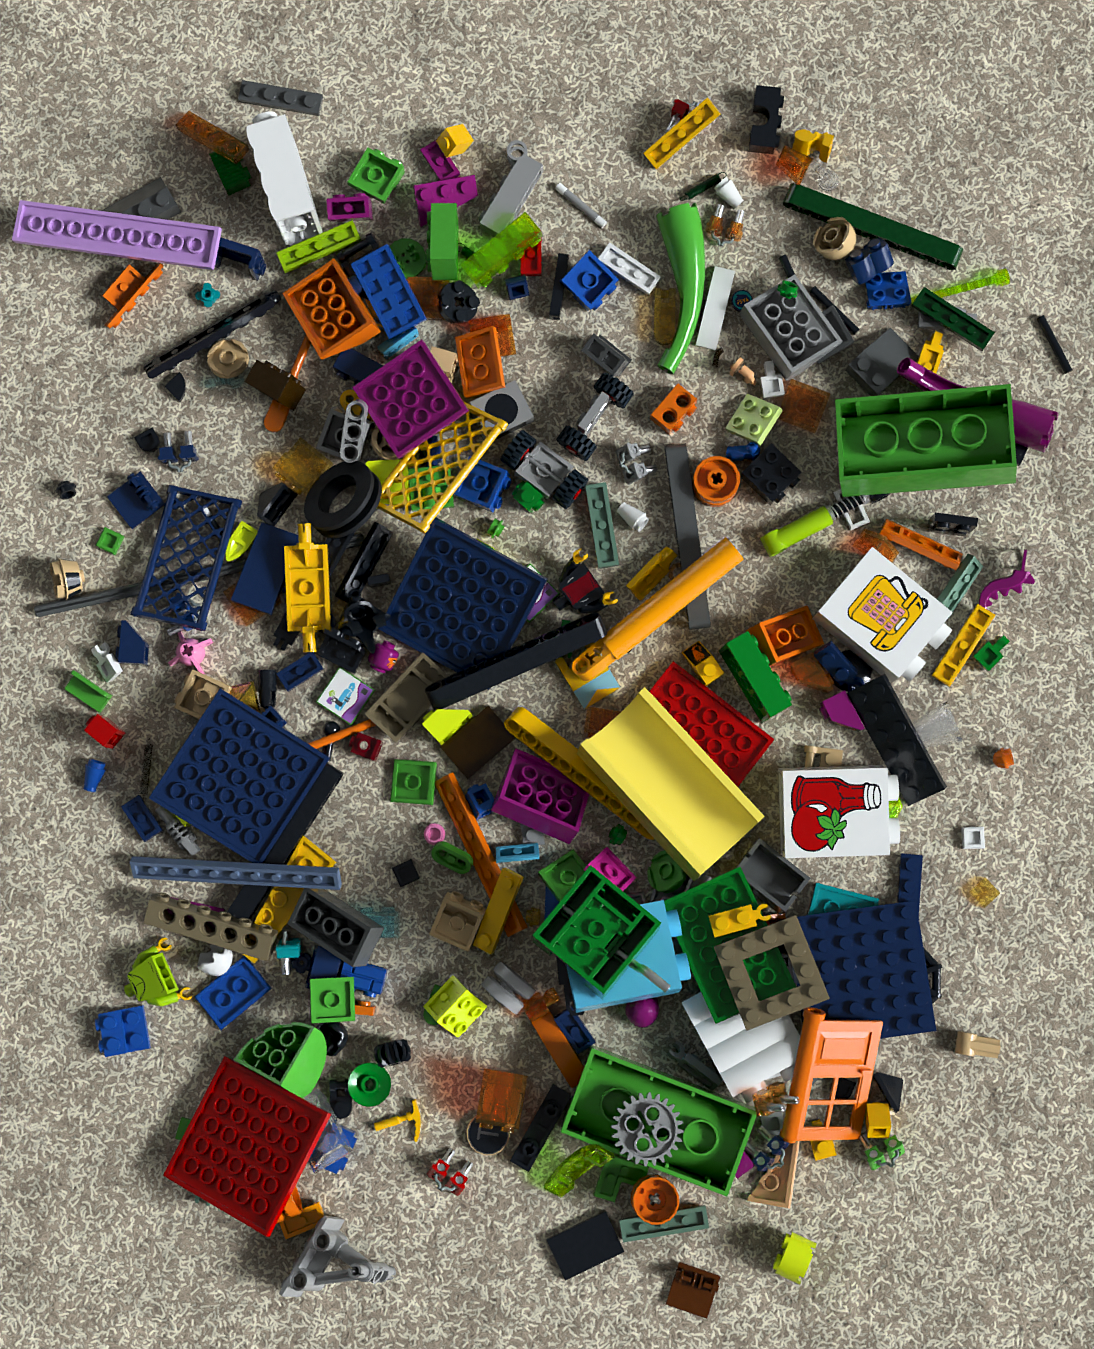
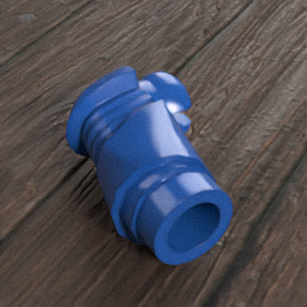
[726,442,760,461]

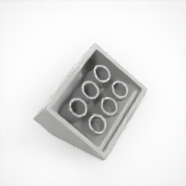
[739,274,843,382]

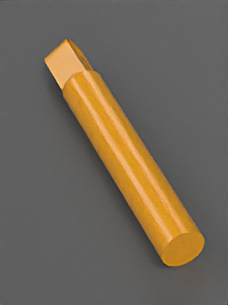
[572,537,744,681]

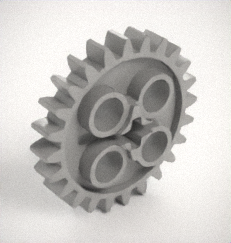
[611,1092,684,1166]

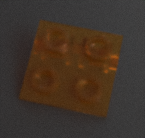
[469,314,516,357]

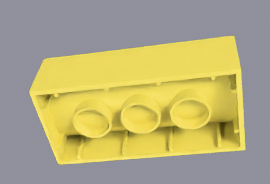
[577,687,765,881]

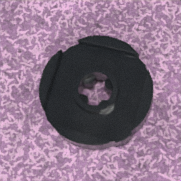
[437,280,480,324]

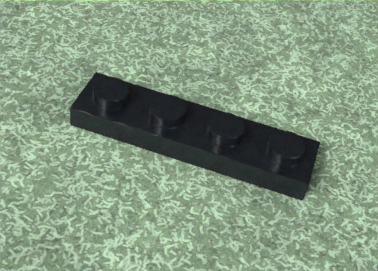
[335,522,393,603]

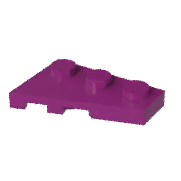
[413,174,478,227]

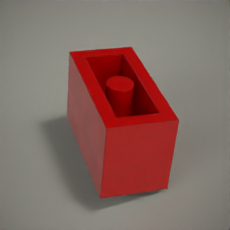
[84,714,126,749]

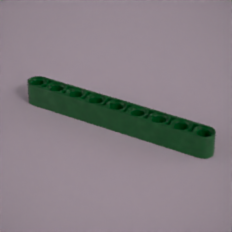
[783,183,963,270]

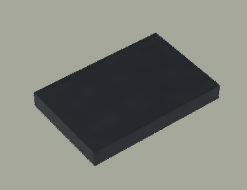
[546,1210,624,1281]

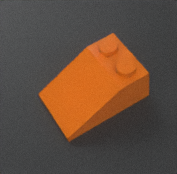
[746,605,824,667]

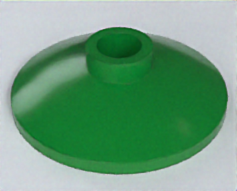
[348,1062,391,1107]

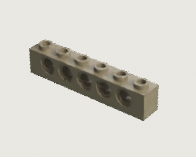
[144,893,278,961]

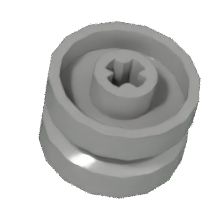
[481,961,536,1015]

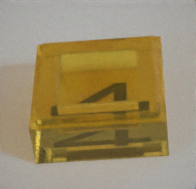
[969,877,1000,908]

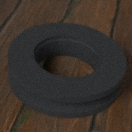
[304,461,382,538]

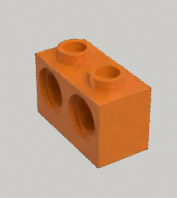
[650,383,697,435]

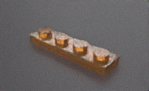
[175,111,250,164]

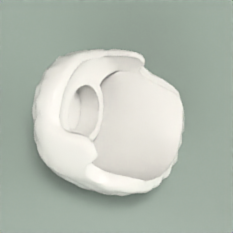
[197,944,233,976]

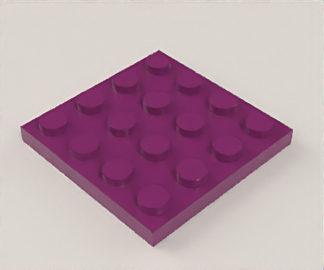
[352,339,469,459]

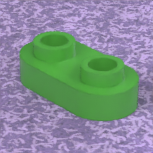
[431,841,473,874]

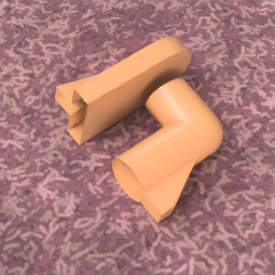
[730,357,757,386]

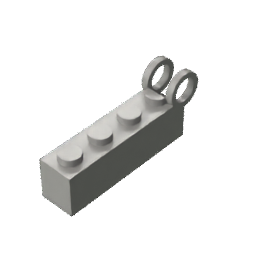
[479,140,543,241]

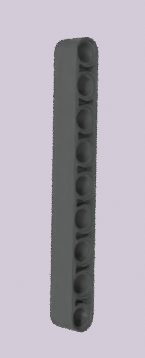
[664,443,711,630]

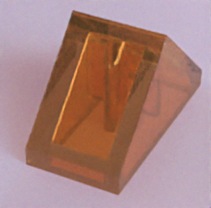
[776,146,814,185]
[852,529,899,562]

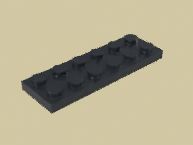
[847,674,947,806]

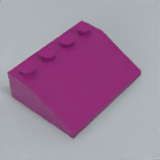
[491,748,589,844]

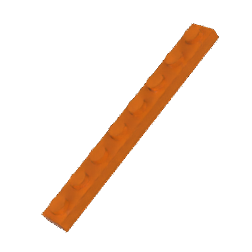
[435,773,528,937]

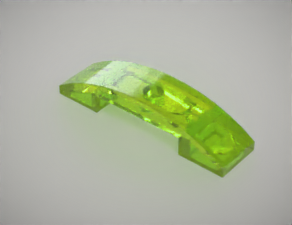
[544,1144,614,1198]

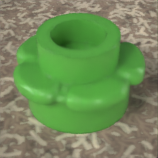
[487,518,505,538]

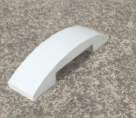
[696,266,735,351]

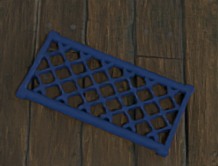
[130,485,242,631]

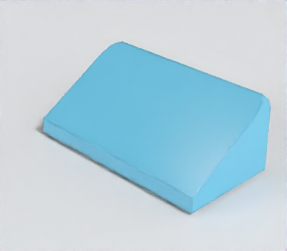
[377,327,419,359]
[496,843,540,863]

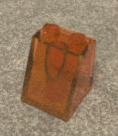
[475,1068,528,1133]

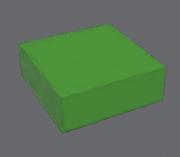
[95,527,124,555]

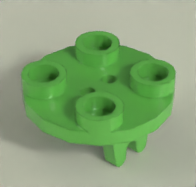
[390,238,426,279]

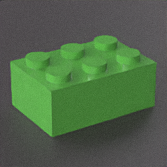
[426,203,459,280]

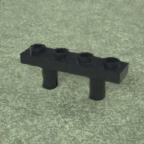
[510,1084,572,1172]

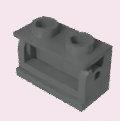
[581,333,632,377]

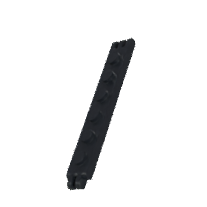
[144,290,281,379]
[273,531,356,651]

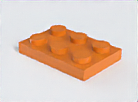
[455,326,505,398]

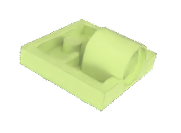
[725,394,783,446]

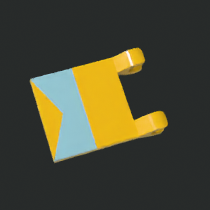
[555,643,621,710]

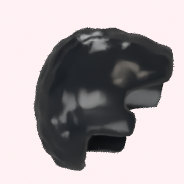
[316,1022,348,1057]

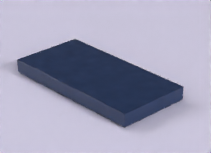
[231,522,299,615]

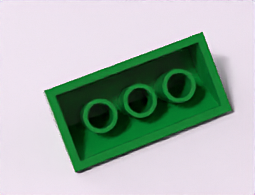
[719,631,792,724]

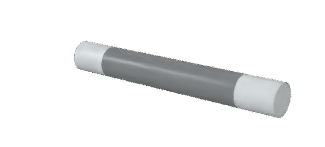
[555,183,607,228]

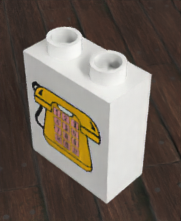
[812,547,953,683]

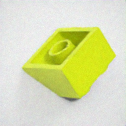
[422,709,473,745]

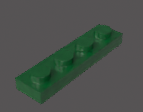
[912,287,995,351]

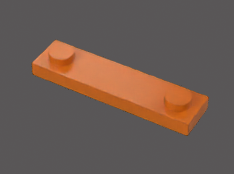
[879,519,963,570]

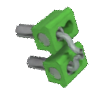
[859,1134,905,1170]

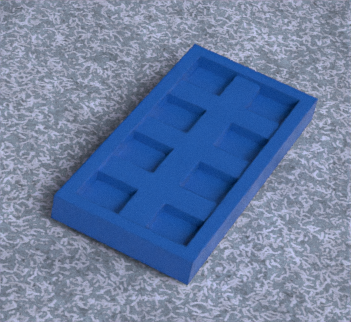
[351,244,427,339]

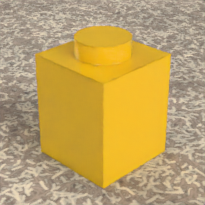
[436,124,474,158]
[865,1102,891,1138]

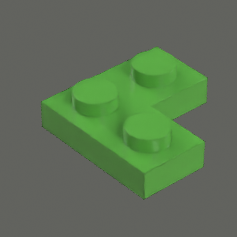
[593,1152,649,1202]

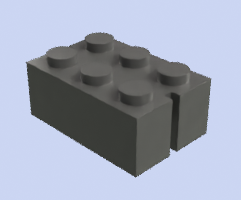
[734,838,811,915]

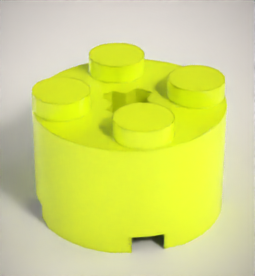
[773,1232,817,1285]

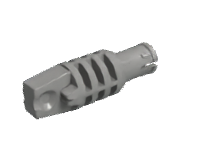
[155,806,201,856]

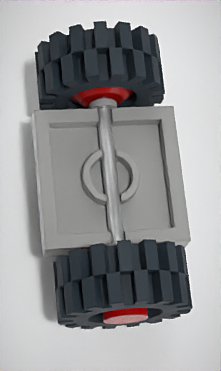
[556,372,634,461]
[500,430,589,510]

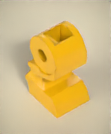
[792,129,834,163]

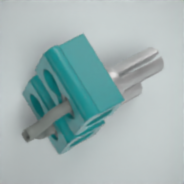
[276,931,303,975]

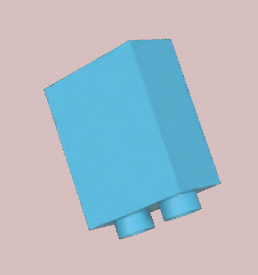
[566,900,691,1013]

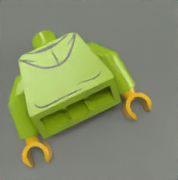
[124,938,192,1007]

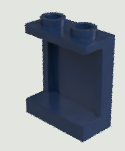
[215,237,266,281]

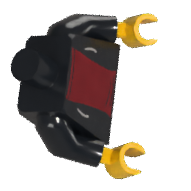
[553,548,618,614]

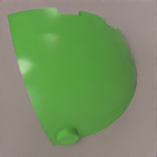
[234,1022,327,1100]

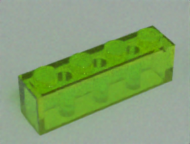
[460,212,542,289]

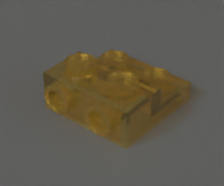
[273,437,333,496]

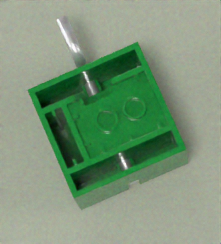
[532,865,671,1000]

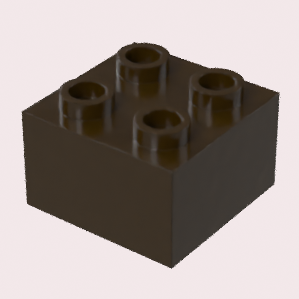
[244,360,306,411]

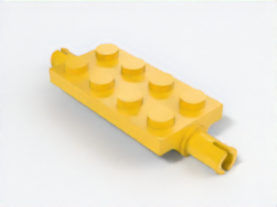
[284,523,331,652]

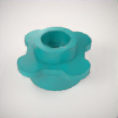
[195,283,220,308]

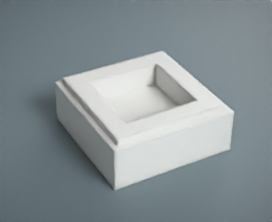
[961,827,985,849]

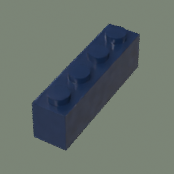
[333,348,383,386]

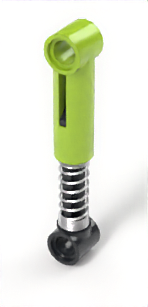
[760,493,891,557]

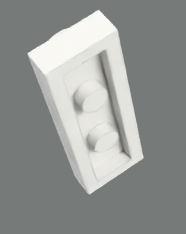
[598,242,661,296]

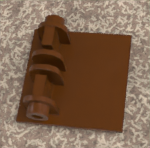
[665,1262,721,1319]

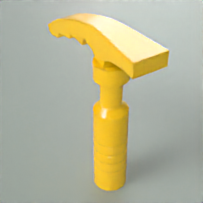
[374,1099,421,1142]

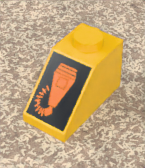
[681,641,724,687]

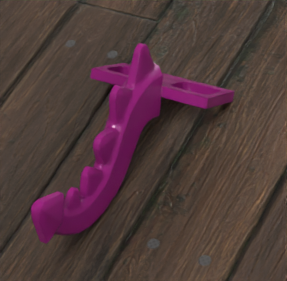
[979,549,1035,612]

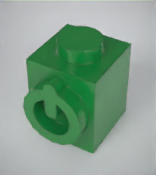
[512,481,545,513]

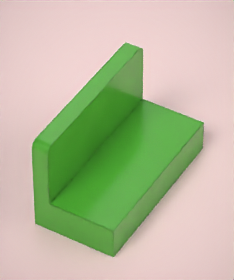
[64,670,113,713]

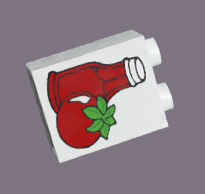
[778,765,900,858]

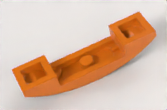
[526,1002,584,1088]

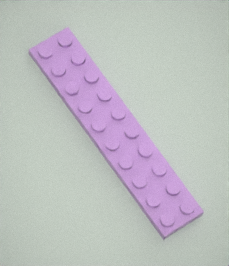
[12,200,222,270]

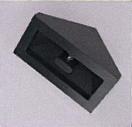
[257,482,298,527]
[872,1070,903,1113]

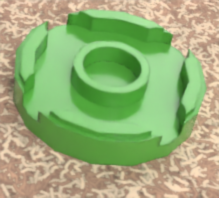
[647,850,687,893]

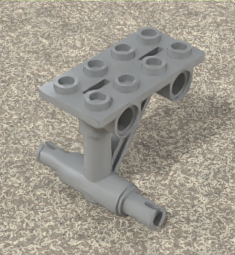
[279,1216,396,1297]

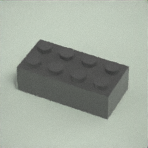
[288,888,384,967]

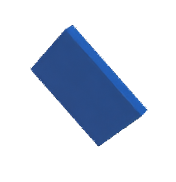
[194,956,272,1030]

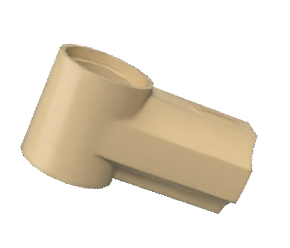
[955,1031,1001,1059]

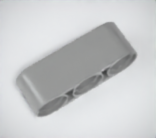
[340,399,368,463]

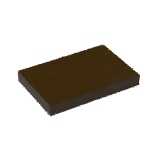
[440,705,516,779]

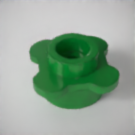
[777,280,798,299]
[608,824,627,845]

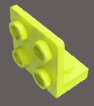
[423,975,487,1037]

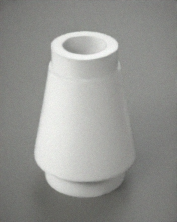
[714,177,744,209]
[617,502,649,532]

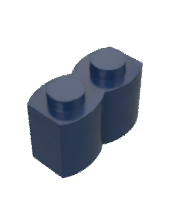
[845,238,894,285]

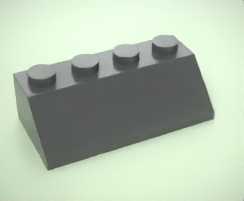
[101,177,181,220]

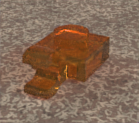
[522,987,560,1022]

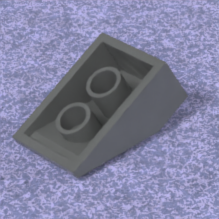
[845,328,919,396]

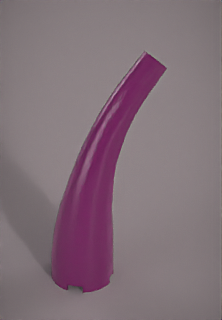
[897,357,1059,453]

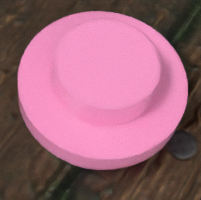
[424,823,445,845]

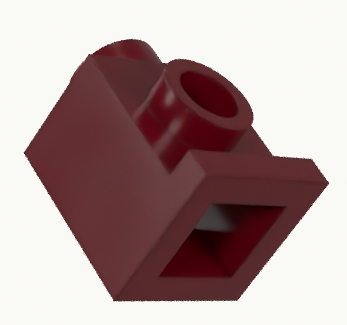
[349,732,383,762]

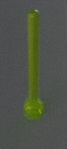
[911,268,1010,304]

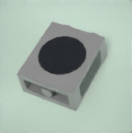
[470,380,534,441]

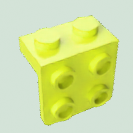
[365,459,410,509]

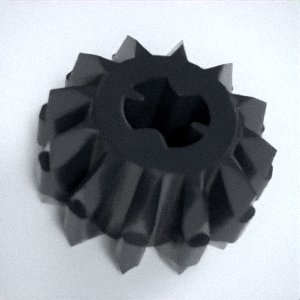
[374,1039,411,1068]

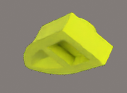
[226,521,258,562]

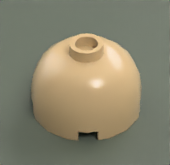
[813,217,856,261]

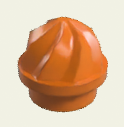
[993,747,1014,769]

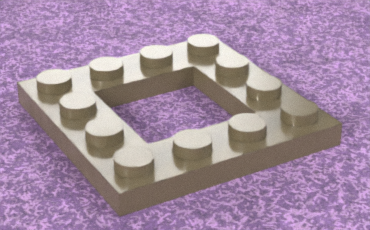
[714,915,830,1031]

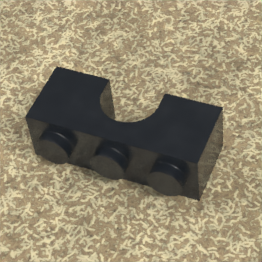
[748,85,784,154]

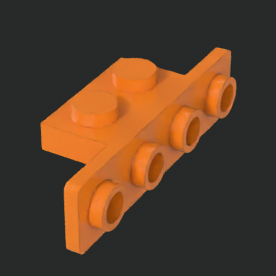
[101,263,164,329]

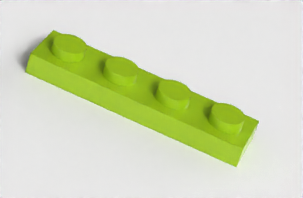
[276,220,361,274]

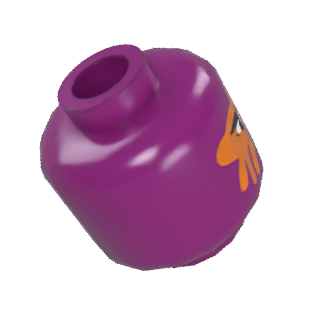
[368,640,399,673]

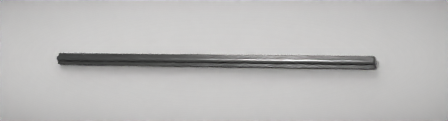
[34,533,364,617]

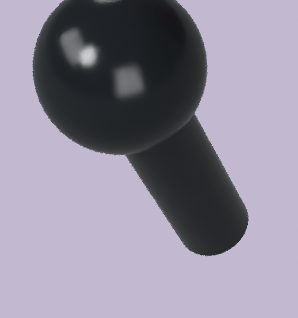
[323,721,340,762]

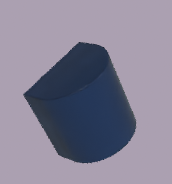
[504,274,530,300]

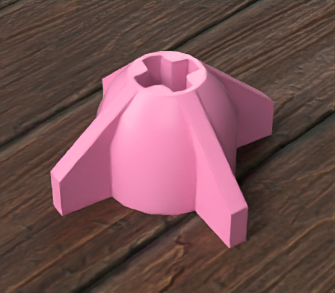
[168,631,213,674]

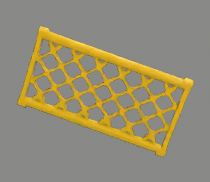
[377,401,508,534]

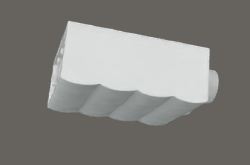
[247,112,323,247]
[681,992,800,1103]

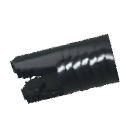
[257,670,277,708]

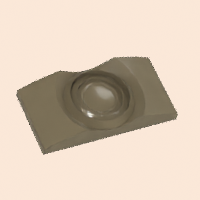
[365,653,448,743]

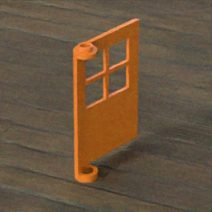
[779,1007,883,1143]

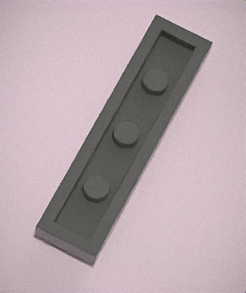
[238,80,323,116]

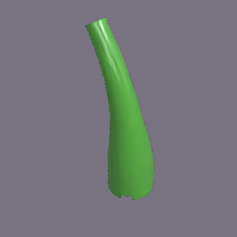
[656,203,705,375]

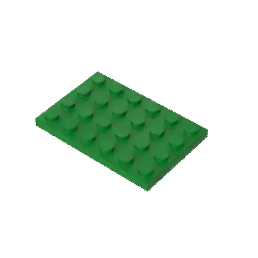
[664,867,796,1024]

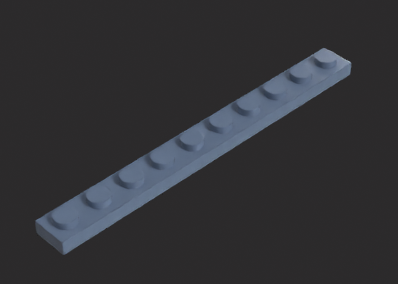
[130,856,342,890]

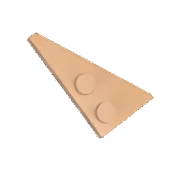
[747,1141,800,1208]

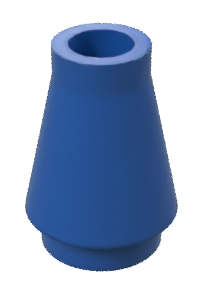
[83,759,106,792]

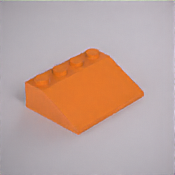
[282,258,381,360]

